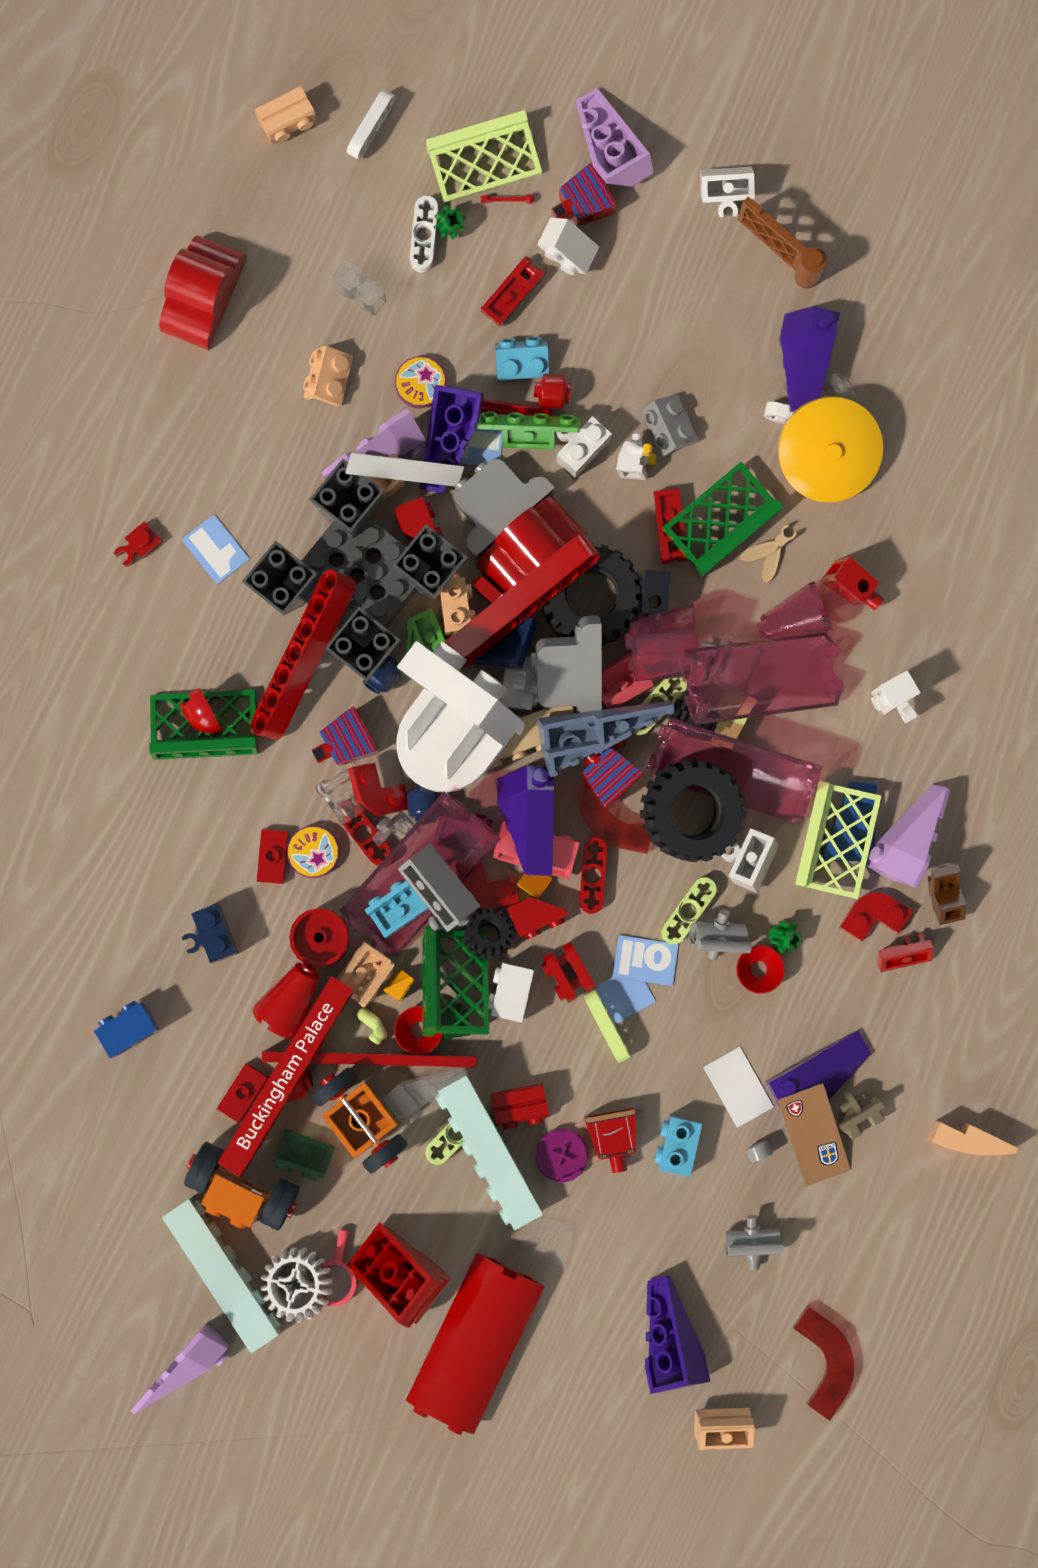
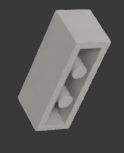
[398,843,480,932]

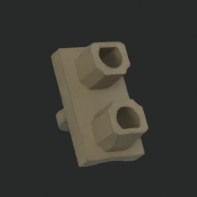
[834,1092,885,1139]

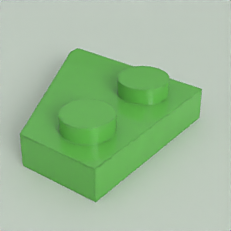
[404,608,446,677]

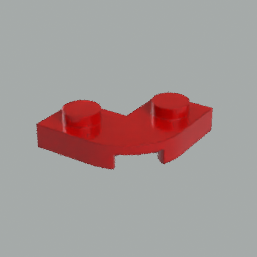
[348,763,408,816]
[456,858,520,910]
[839,893,913,941]

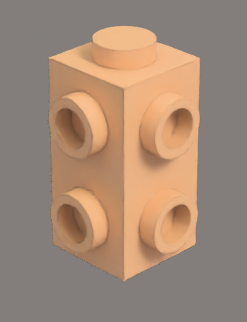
[440,574,475,636]

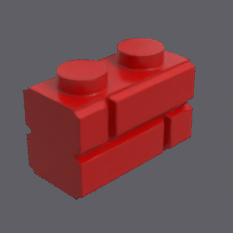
[490,1083,549,1130]

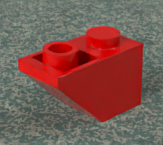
[393,497,444,541]
[507,897,568,940]

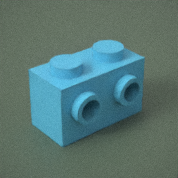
[654,1115,703,1177]

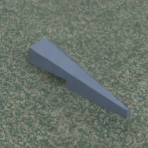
[537,701,675,777]

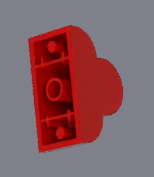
[159,235,247,351]
[475,496,588,594]
[347,1222,451,1328]

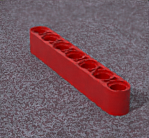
[444,534,600,670]
[251,570,355,740]

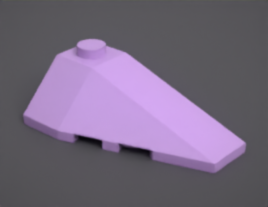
[575,88,654,187]
[321,408,426,480]
[866,784,951,888]
[131,1323,230,1414]

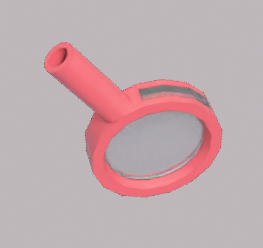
[311,1229,357,1307]

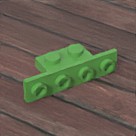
[476,411,582,450]

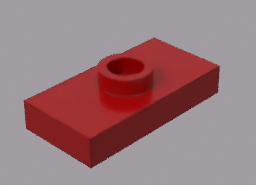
[256,829,288,884]
[217,1063,268,1123]

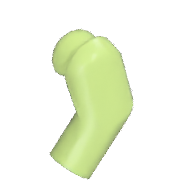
[356,1007,388,1045]

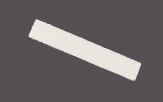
[346,453,464,486]

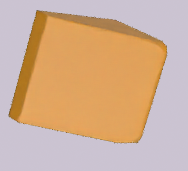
[516,874,553,900]

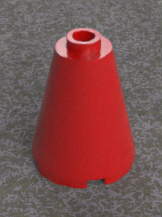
[252,962,319,1039]

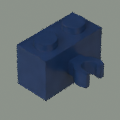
[182,904,239,963]

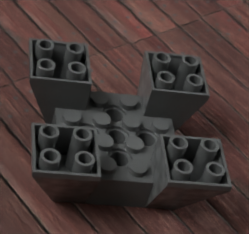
[242,459,468,682]

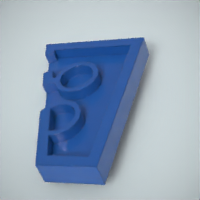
[821,782,877,862]

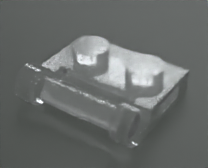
[316,760,367,825]

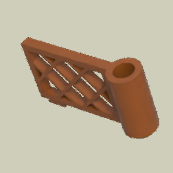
[738,197,827,289]

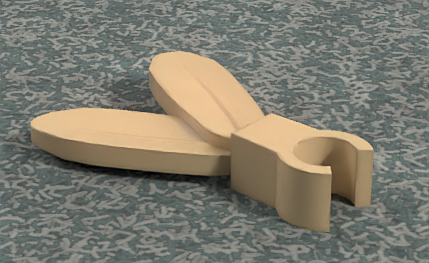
[740,525,796,583]

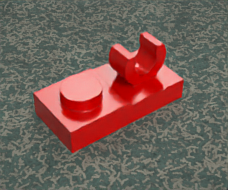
[878,933,933,972]

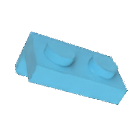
[495,337,549,380]
[365,880,429,938]

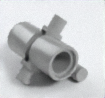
[689,910,751,960]
[725,1215,784,1270]

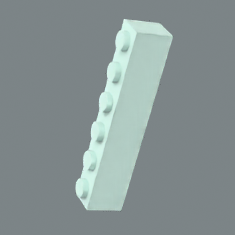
[435,1070,543,1230]
[162,1196,281,1354]

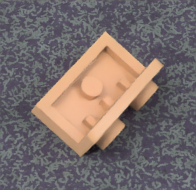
[303,346,353,407]
[336,941,395,1007]

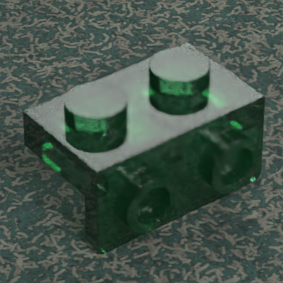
[272,1129,336,1181]

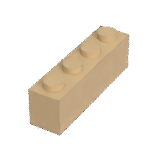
[488,706,574,770]

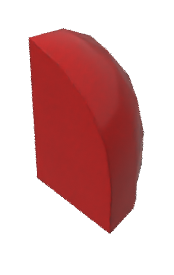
[180,687,222,734]

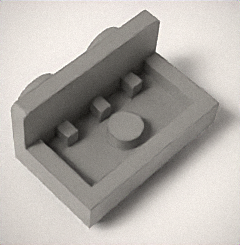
[642,394,699,457]

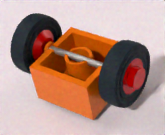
[311,1067,408,1174]

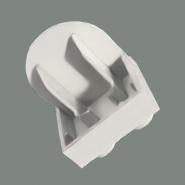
[397,641,525,792]

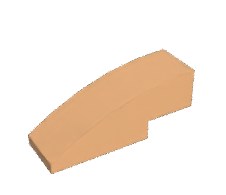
[927,1121,1018,1155]

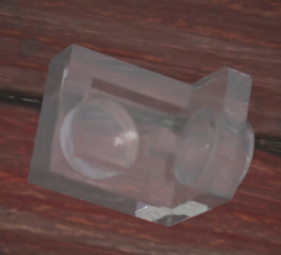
[372,811,419,846]

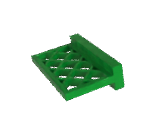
[662,462,783,578]
[149,689,259,760]
[422,926,489,1036]

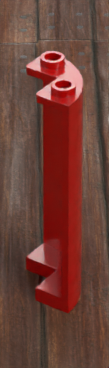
[405,1253,545,1435]

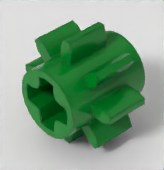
[433,205,466,240]
[769,920,802,954]

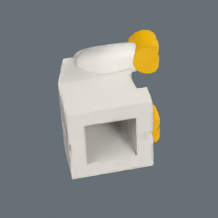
[616,434,658,480]

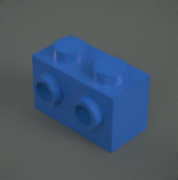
[94,1001,160,1058]

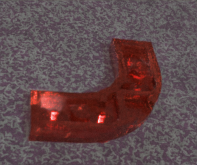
[578,761,650,854]
[792,1305,854,1421]

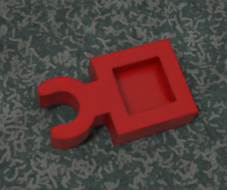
[114,521,162,567]

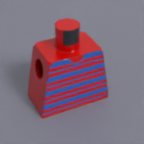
[551,163,617,227]
[312,706,379,766]
[582,747,643,810]

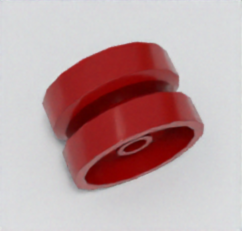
[289,908,351,967]

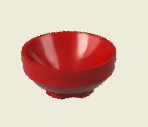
[736,945,785,994]
[394,1006,442,1055]

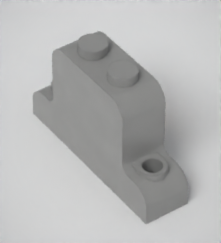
[454,459,555,561]
[530,616,602,713]

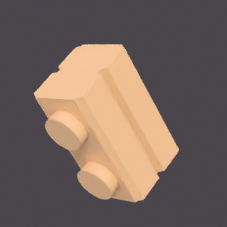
[255,86,316,143]
[694,1408,755,1450]

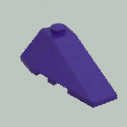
[779,307,840,412]
[419,385,484,494]
[497,766,554,876]
[765,1030,871,1109]
[645,1275,711,1394]

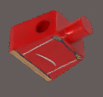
[820,556,884,610]
[584,1108,636,1173]

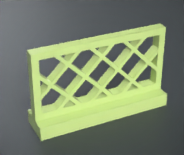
[426,110,542,203]
[795,781,881,899]

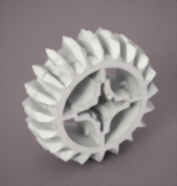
[260,1247,333,1322]

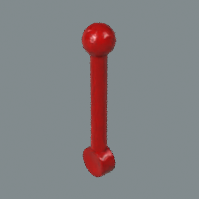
[481,194,534,204]

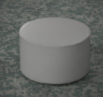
[746,1141,773,1163]

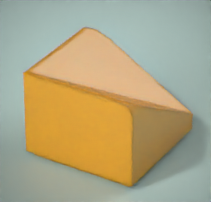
[383,969,415,1001]

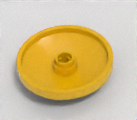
[778,396,883,502]

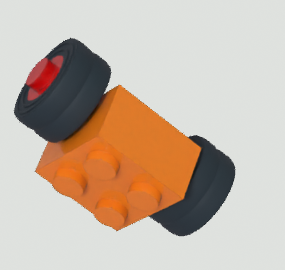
[184,1142,300,1231]

